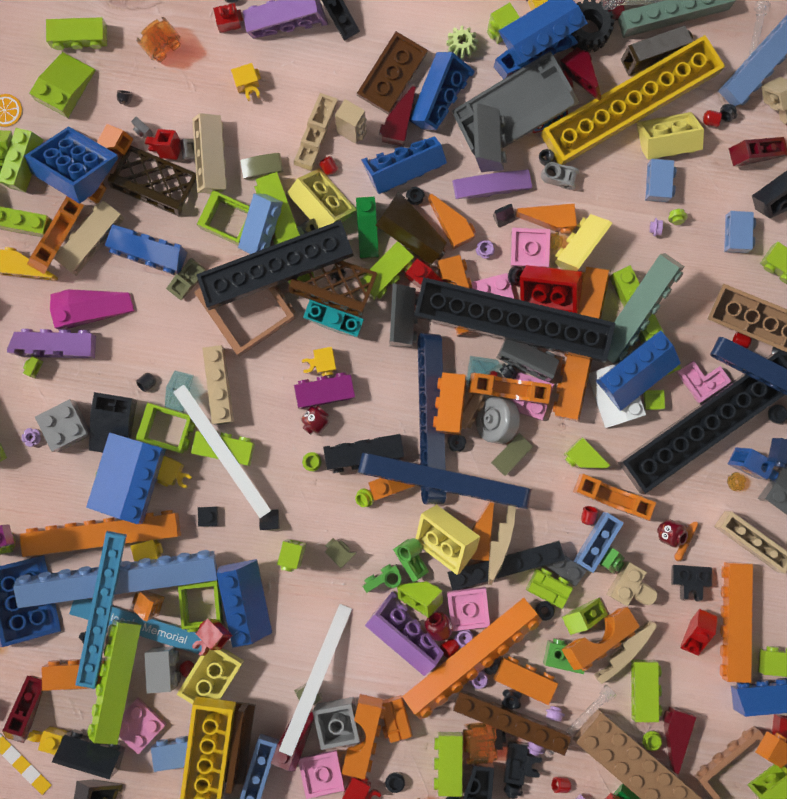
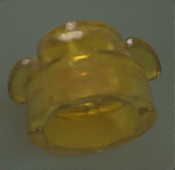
[550,232,563,251]
[727,472,746,491]

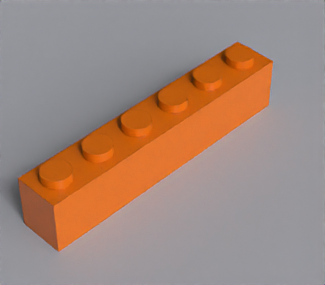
[720,562,753,683]

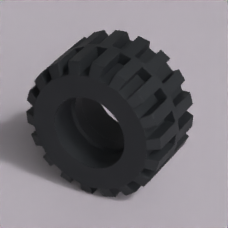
[571,0,614,53]

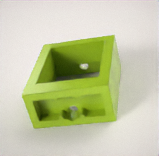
[197,190,250,245]
[135,403,195,454]
[178,578,224,632]

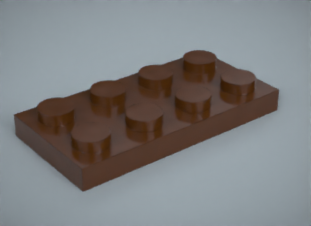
[357,31,428,115]

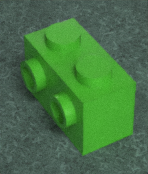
[543,638,585,674]

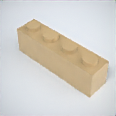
[192,113,227,194]
[54,200,125,276]
[202,345,234,425]
[714,511,787,574]

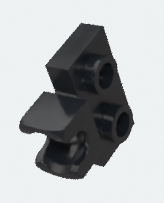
[671,565,712,602]
[503,741,542,785]

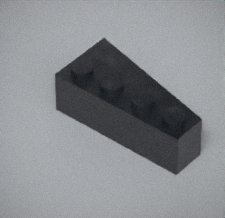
[323,434,404,474]

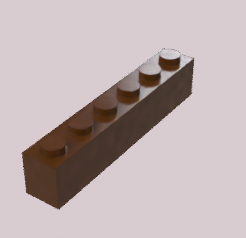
[453,690,572,756]

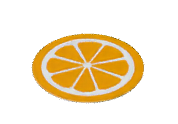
[0,94,22,127]

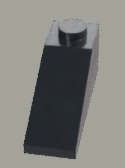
[322,0,360,41]

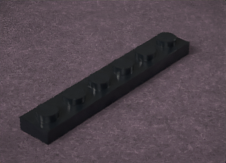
[447,540,565,591]

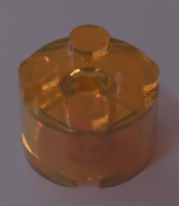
[136,17,181,63]
[463,722,498,765]

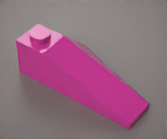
[50,289,134,330]

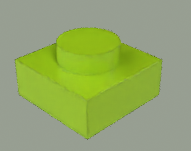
[23,356,44,378]
[643,390,665,410]

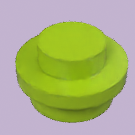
[668,209,688,225]
[302,452,322,471]
[355,488,374,507]
[642,731,662,751]

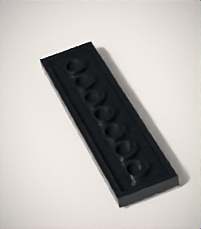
[196,220,354,310]

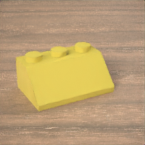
[637,112,704,160]
[287,168,356,228]
[555,214,612,271]
[415,505,480,575]
[176,648,244,705]

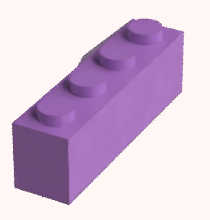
[243,0,328,38]
[7,329,96,359]
[365,591,444,676]

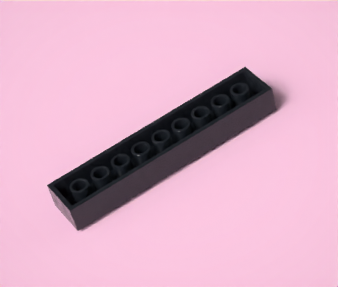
[414,277,616,363]
[618,351,787,494]

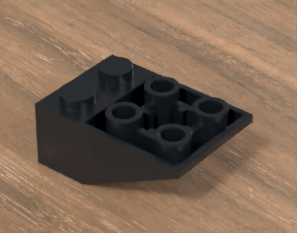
[89,392,137,453]

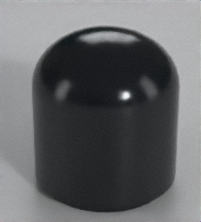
[136,373,156,392]

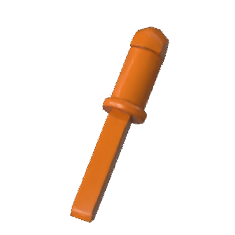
[674,522,699,561]

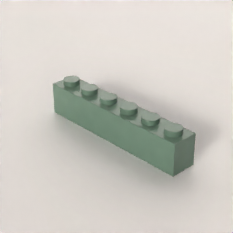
[618,0,736,38]
[607,253,685,364]

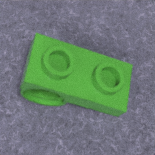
[393,538,429,582]
[599,547,625,574]
[362,564,401,593]

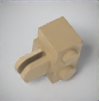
[761,77,787,124]
[606,561,657,606]

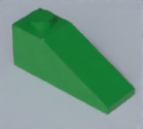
[356,196,379,259]

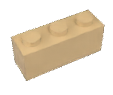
[335,99,367,144]

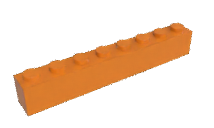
[553,266,610,422]
[20,510,181,557]
[402,598,542,720]

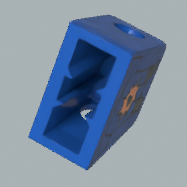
[728,447,779,481]

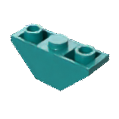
[303,300,364,337]

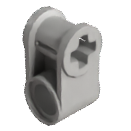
[541,162,579,190]

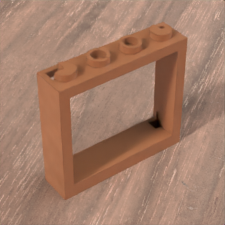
[194,286,296,357]
[694,726,787,799]

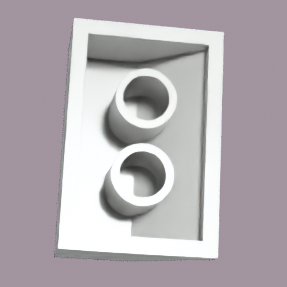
[588,363,646,428]

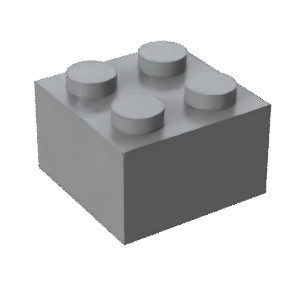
[35,399,90,452]
[145,646,181,693]
[313,697,362,750]

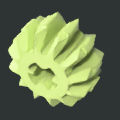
[446,25,478,59]

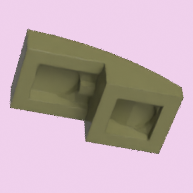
[240,153,283,180]
[166,258,207,300]
[491,433,533,476]

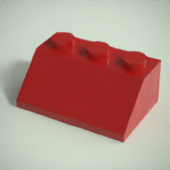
[520,265,582,314]

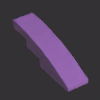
[452,170,532,199]

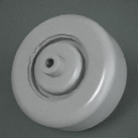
[476,397,520,444]

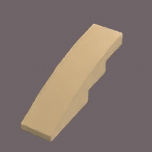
[294,93,338,171]
[488,505,516,585]
[594,621,657,684]

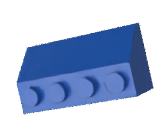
[498,0,588,65]
[596,331,681,411]
[217,559,272,648]
[731,678,787,717]

